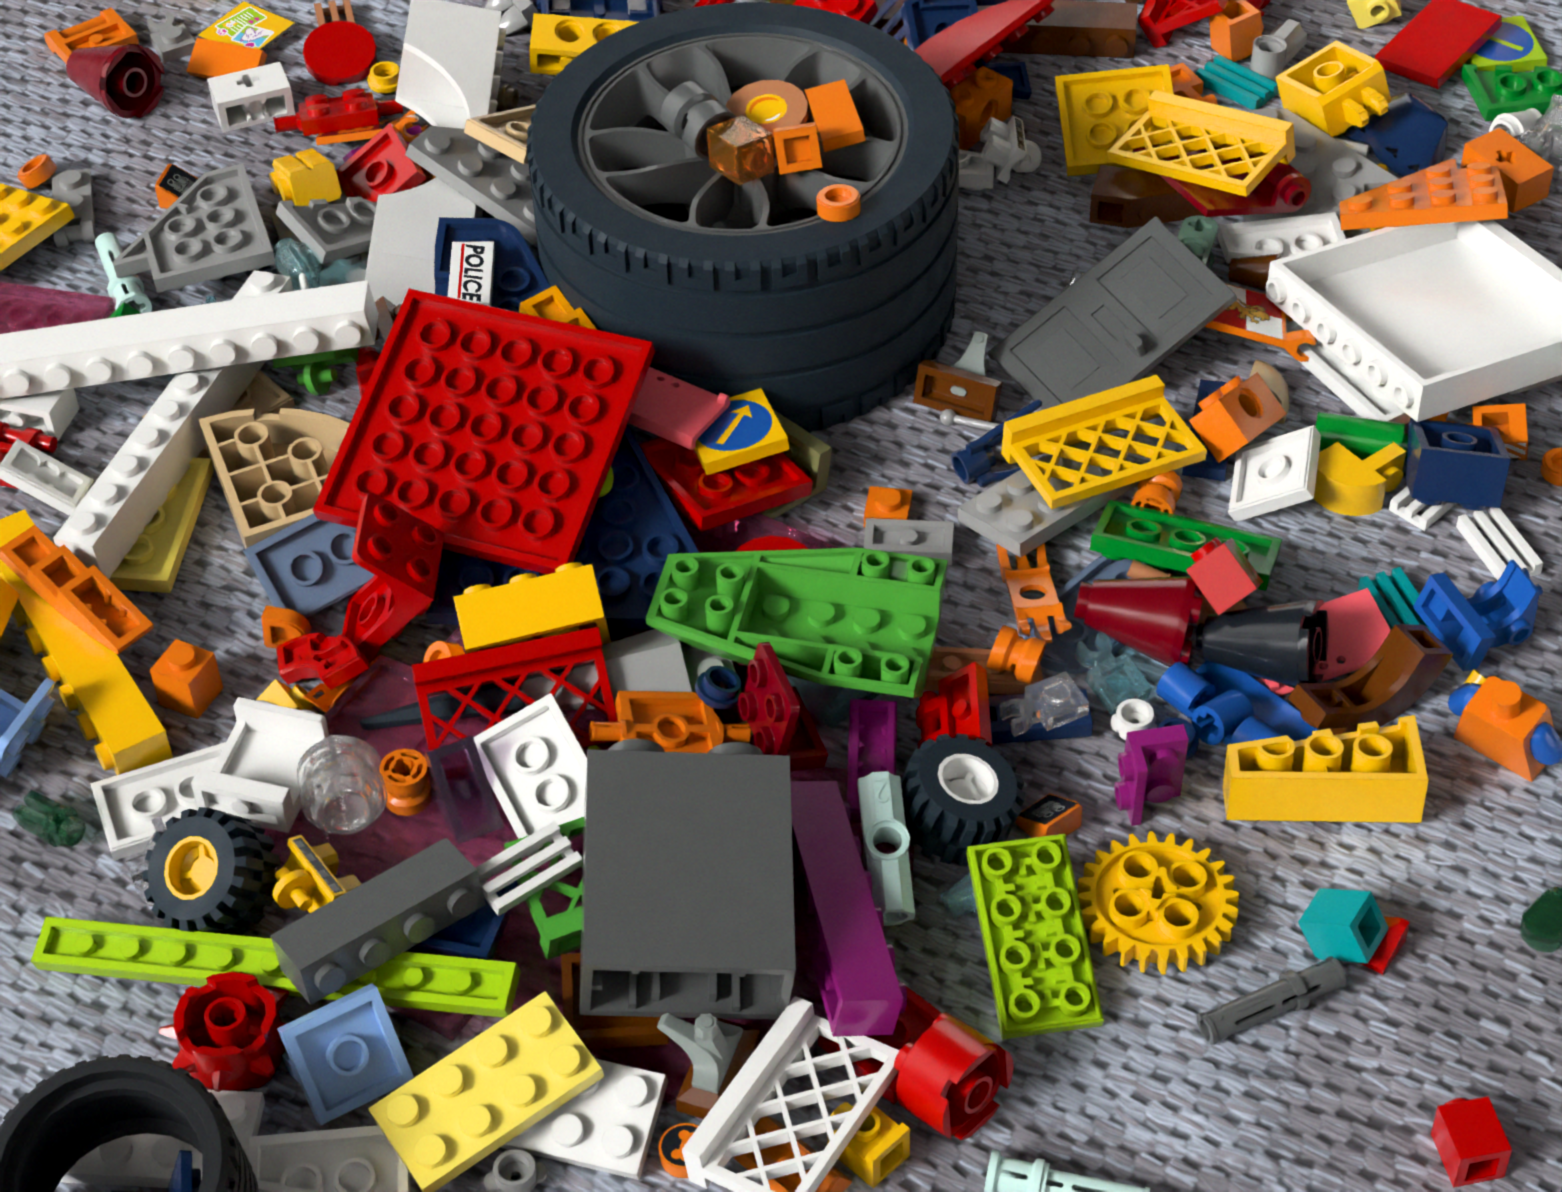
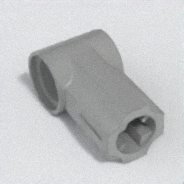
[1250,19,1307,82]

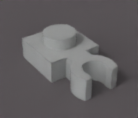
[147,13,196,63]

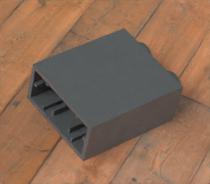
[579,739,796,1020]

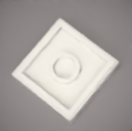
[1228,425,1321,521]

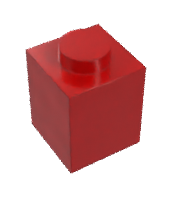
[1431,1096,1512,1188]

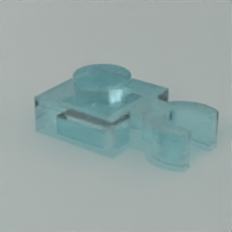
[1075,632,1152,715]

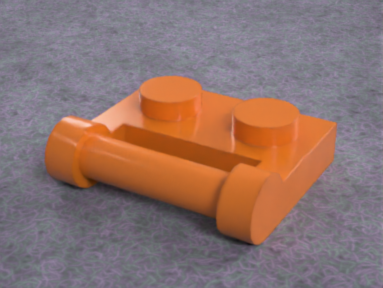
[44,7,139,64]

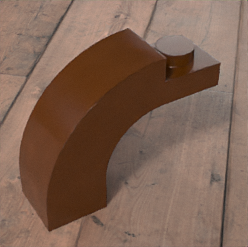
[1288,624,1453,735]

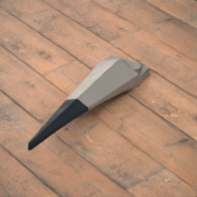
[359,629,735,731]

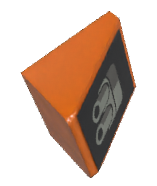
[155,163,199,209]
[1015,793,1083,838]

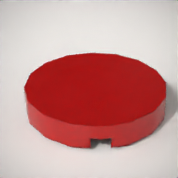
[303,21,377,86]

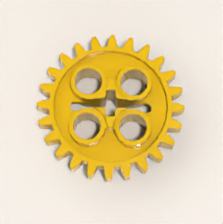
[1077,831,1239,975]

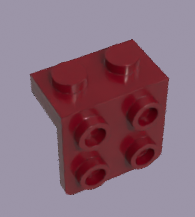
[738,642,828,772]

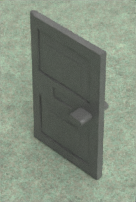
[987,217,1237,410]

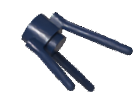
[951,399,1042,487]

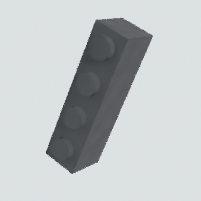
[270,838,486,1005]

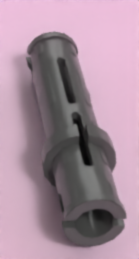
[1197,956,1347,1045]

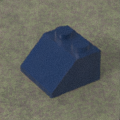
[1406,418,1511,511]

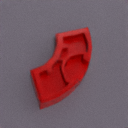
[276,632,370,691]

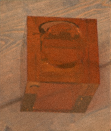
[707,115,774,186]

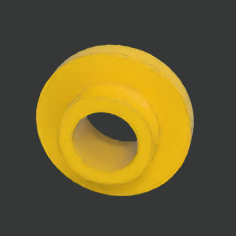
[367,61,400,93]

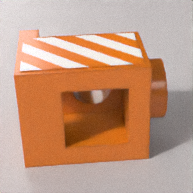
[1464,403,1528,460]

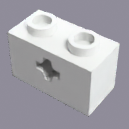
[207,62,296,132]

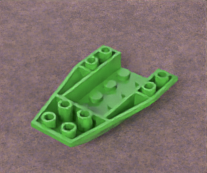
[646,547,948,698]

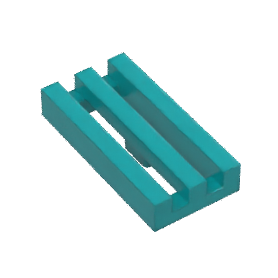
[1195,54,1278,109]
[1358,567,1432,632]

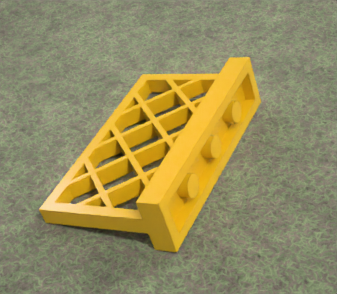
[1107,90,1296,197]
[1001,374,1207,510]

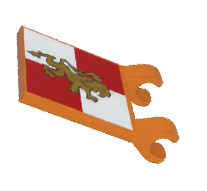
[1204,284,1317,362]

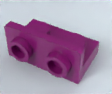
[1114,724,1189,826]

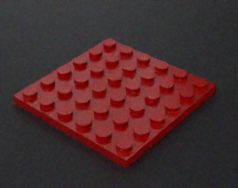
[313,289,655,574]

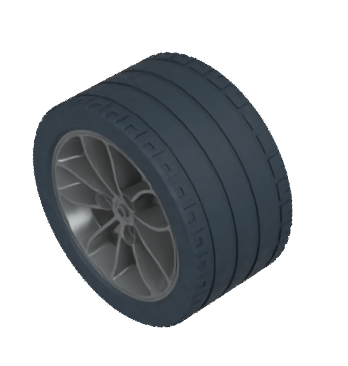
[527,2,959,433]

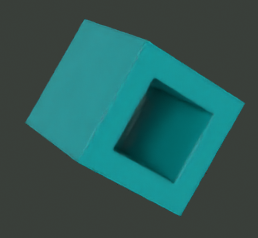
[1298,888,1389,963]

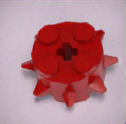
[159,971,289,1092]

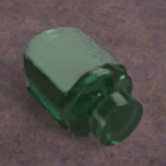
[12,790,86,847]
[1520,887,1562,953]

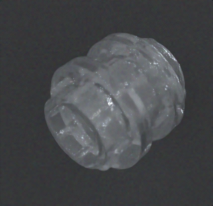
[297,735,387,835]

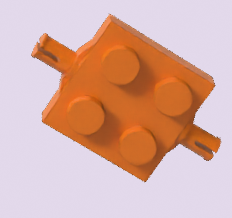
[589,691,751,753]

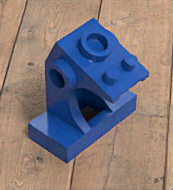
[1413,559,1543,672]

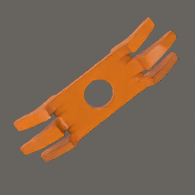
[996,543,1071,643]

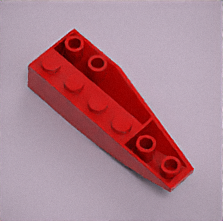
[914,0,1055,91]

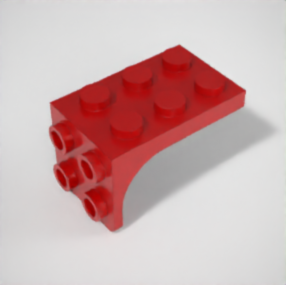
[342,493,445,662]

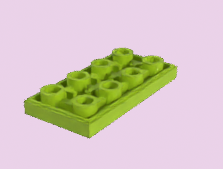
[966,834,1104,1040]

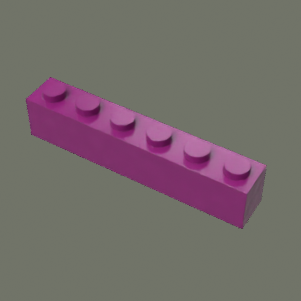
[791,781,907,1037]

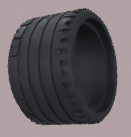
[0,1054,258,1192]

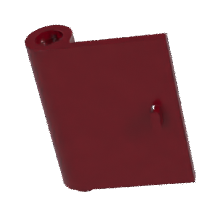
[1133,144,1311,217]

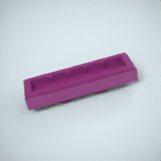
[846,699,897,823]

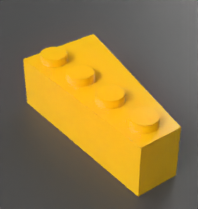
[1222,715,1429,823]

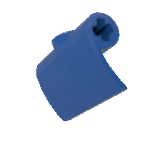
[1156,661,1319,746]

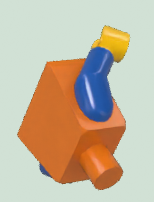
[1448,669,1562,782]

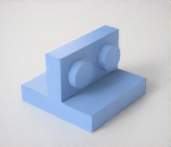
[277,983,414,1125]

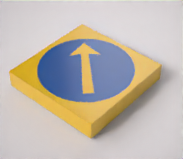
[694,388,790,475]

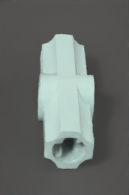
[857,771,915,926]

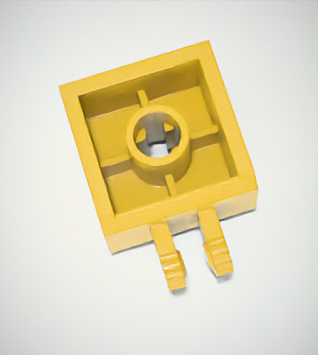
[1275,41,1391,137]

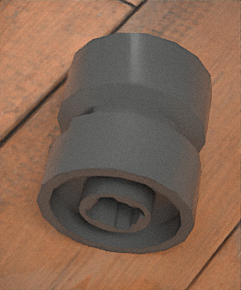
[660,81,740,160]

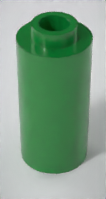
[1316,411,1408,460]

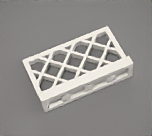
[682,996,899,1192]

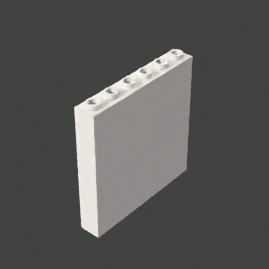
[1266,220,1562,422]

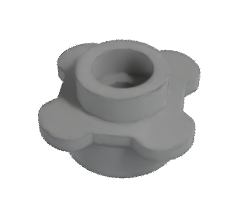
[484,1149,548,1192]

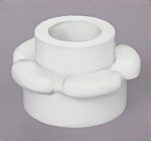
[1111,699,1157,740]

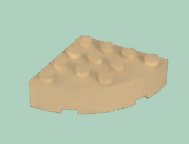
[199,408,350,571]

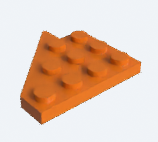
[1339,159,1508,230]

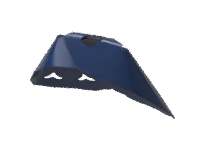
[1342,92,1448,177]

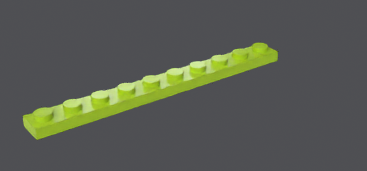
[31,916,521,1018]

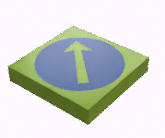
[1465,15,1548,72]

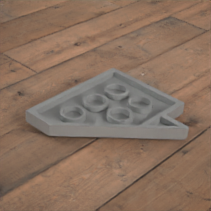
[1243,108,1398,222]
[405,126,538,246]
[112,163,276,293]

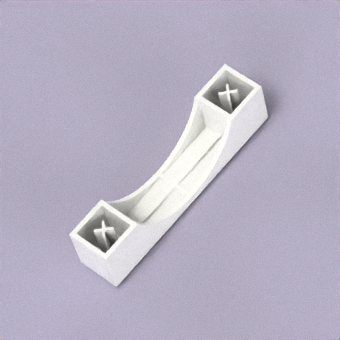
[365,0,507,306]

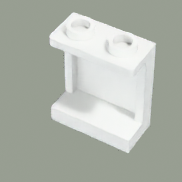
[191,697,331,833]

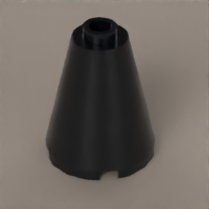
[1195,598,1329,688]

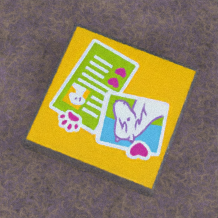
[195,0,299,57]

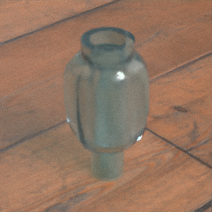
[273,238,322,290]

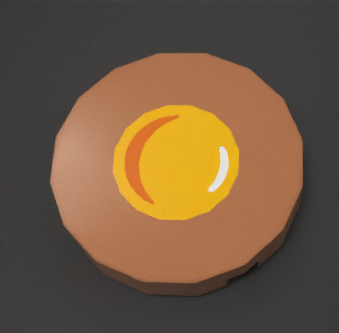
[726,80,810,149]

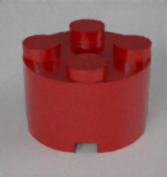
[894,1012,1014,1140]

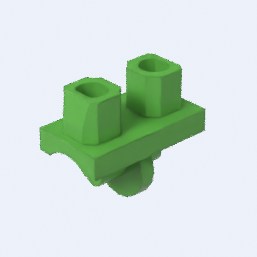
[273,348,359,396]

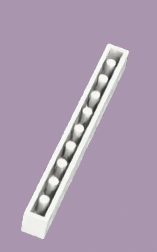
[53,270,294,579]
[0,280,378,399]

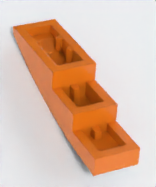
[0,525,154,654]

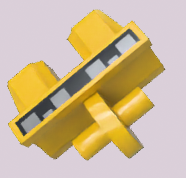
[273,835,361,913]

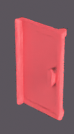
[628,367,730,450]
[1262,588,1391,697]

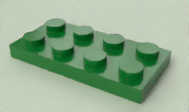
[1089,500,1282,591]

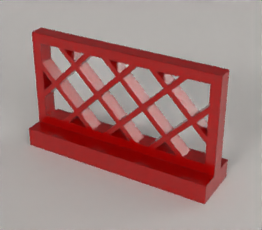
[1137,0,1228,48]
[411,627,618,781]

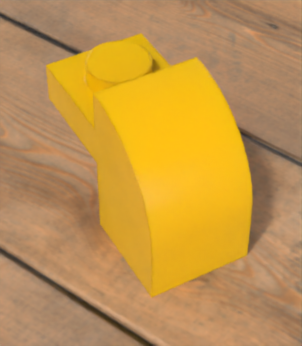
[1314,442,1406,516]

